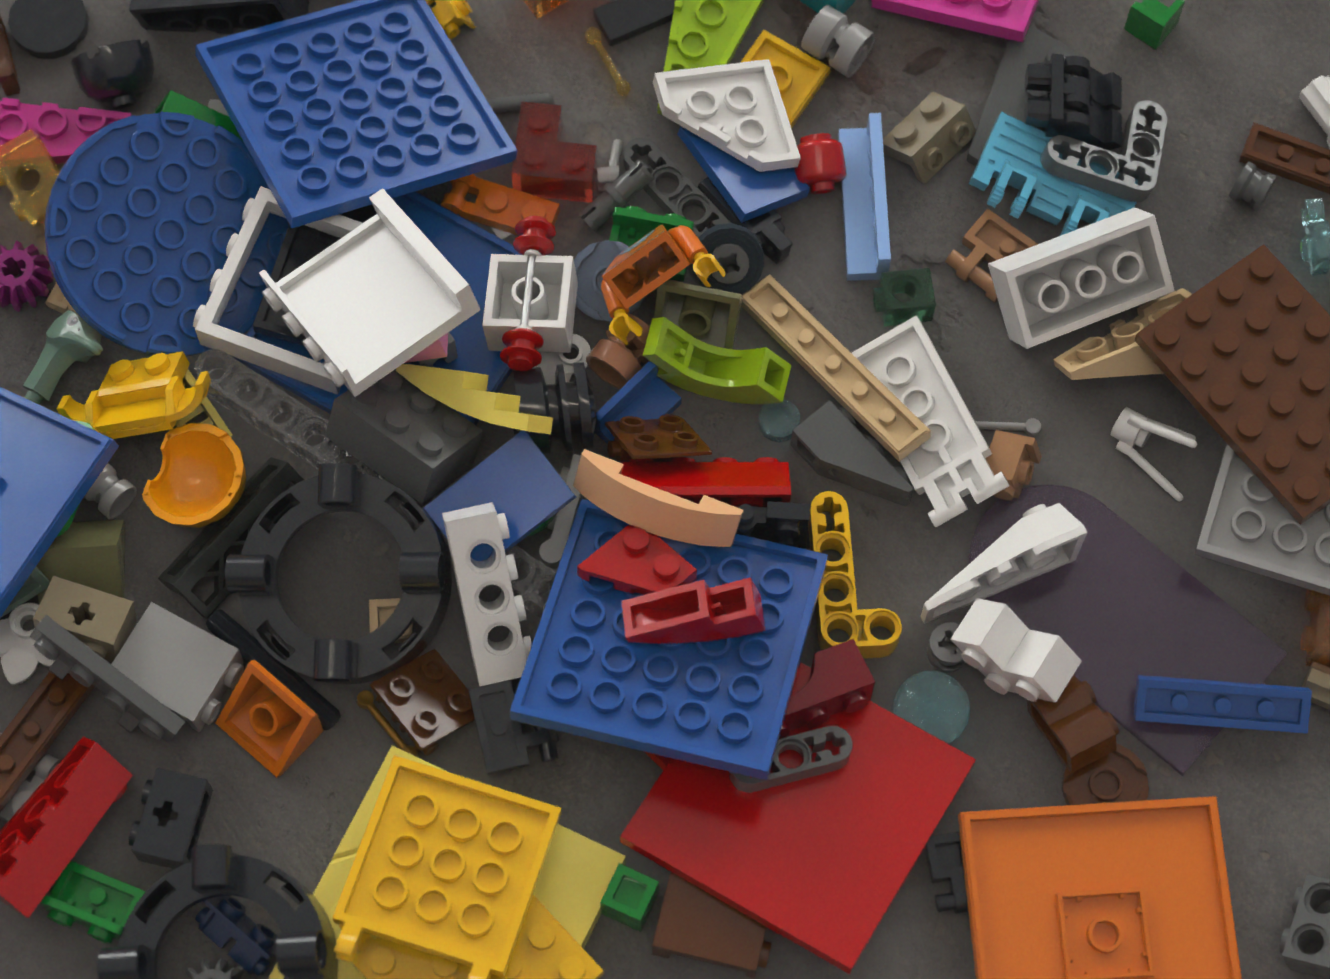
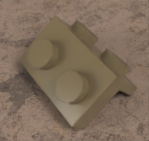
[883,92,976,184]

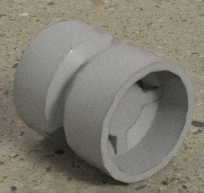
[801,5,876,78]

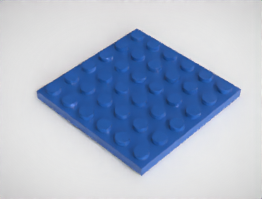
[196,0,518,228]
[510,499,828,780]

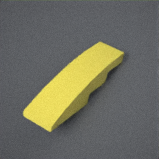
[396,364,553,434]

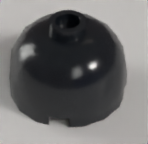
[71,40,154,109]

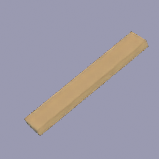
[741,274,931,462]

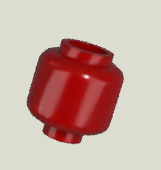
[794,133,847,194]

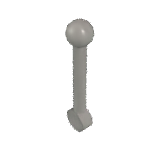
[975,418,1041,436]

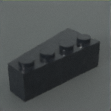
[129,0,310,34]

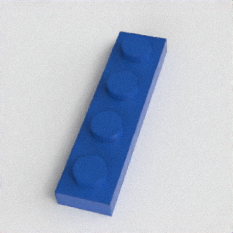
[1133,675,1312,734]

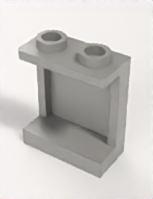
[111,602,244,732]

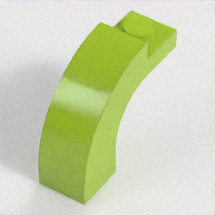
[642,317,792,404]

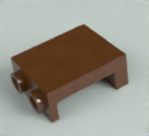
[652,872,772,979]

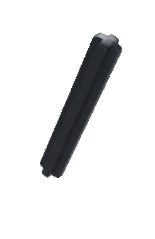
[206,609,341,731]

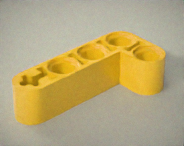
[808,491,902,659]

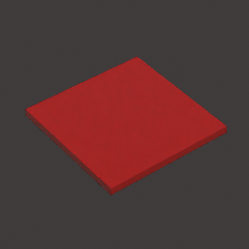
[620,662,976,975]

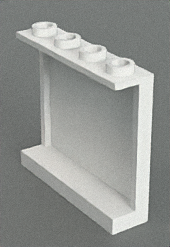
[259,188,481,397]

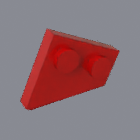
[577,525,697,595]

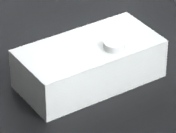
[988,207,1175,349]

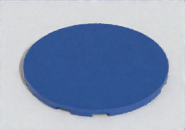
[45,112,288,356]

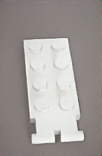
[852,315,1010,527]

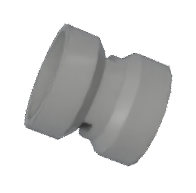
[84,463,137,519]

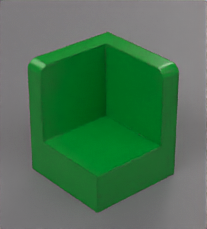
[1124,0,1185,50]
[600,863,659,932]

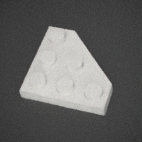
[653,59,801,172]

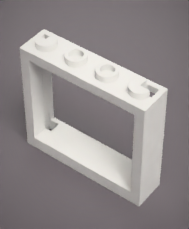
[193,186,363,395]

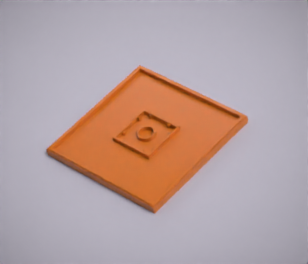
[958,796,1242,979]

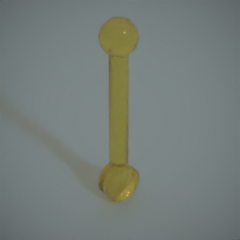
[585,27,631,96]

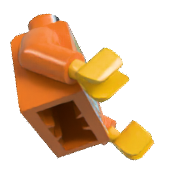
[601,224,726,345]

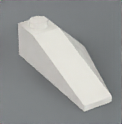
[921,503,1087,624]

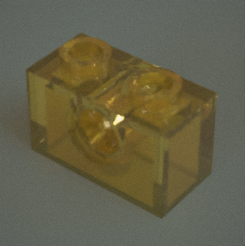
[0,129,60,227]

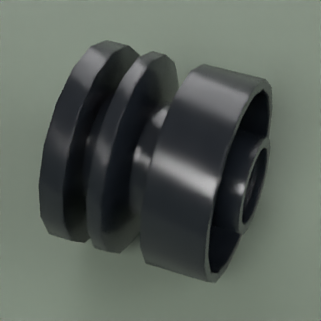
[510,362,597,454]

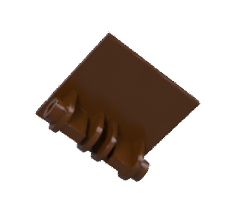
[605,414,712,461]
[369,649,475,756]

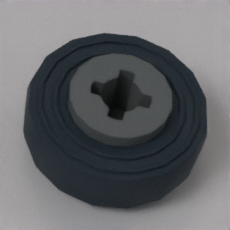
[692,223,764,294]

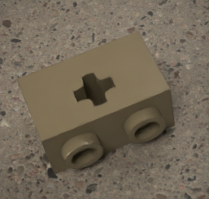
[33,576,137,662]

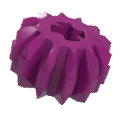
[0,240,54,312]

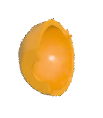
[142,423,246,528]

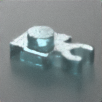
[1300,198,1330,276]

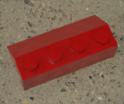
[621,457,791,508]

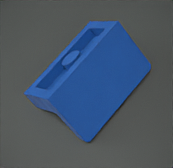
[595,361,681,444]

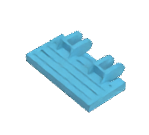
[969,111,1138,236]

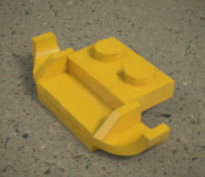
[57,351,211,439]

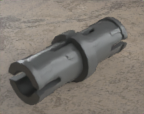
[578,160,655,233]

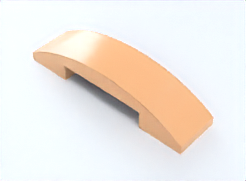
[573,449,743,547]

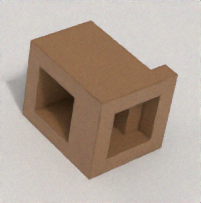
[986,430,1042,500]

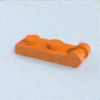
[441,174,560,236]

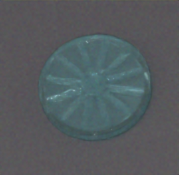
[893,671,970,744]

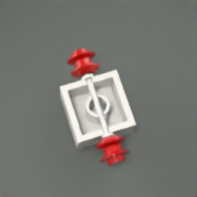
[482,216,578,371]

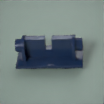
[195,896,277,977]

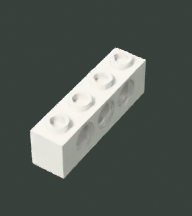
[442,502,532,686]

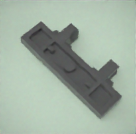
[30,615,185,742]

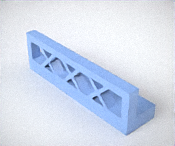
[838,113,891,281]

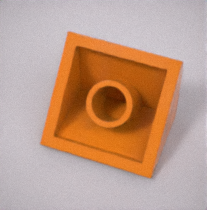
[215,659,324,778]

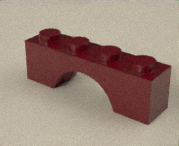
[779,639,875,739]

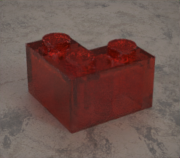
[511,101,597,203]

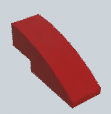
[621,577,766,644]

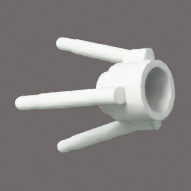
[1110,407,1197,502]

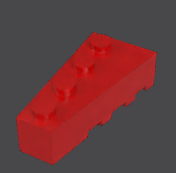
[0,736,133,918]

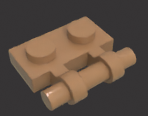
[945,208,1038,303]

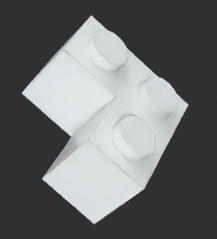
[950,598,1082,703]

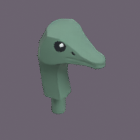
[23,310,103,404]

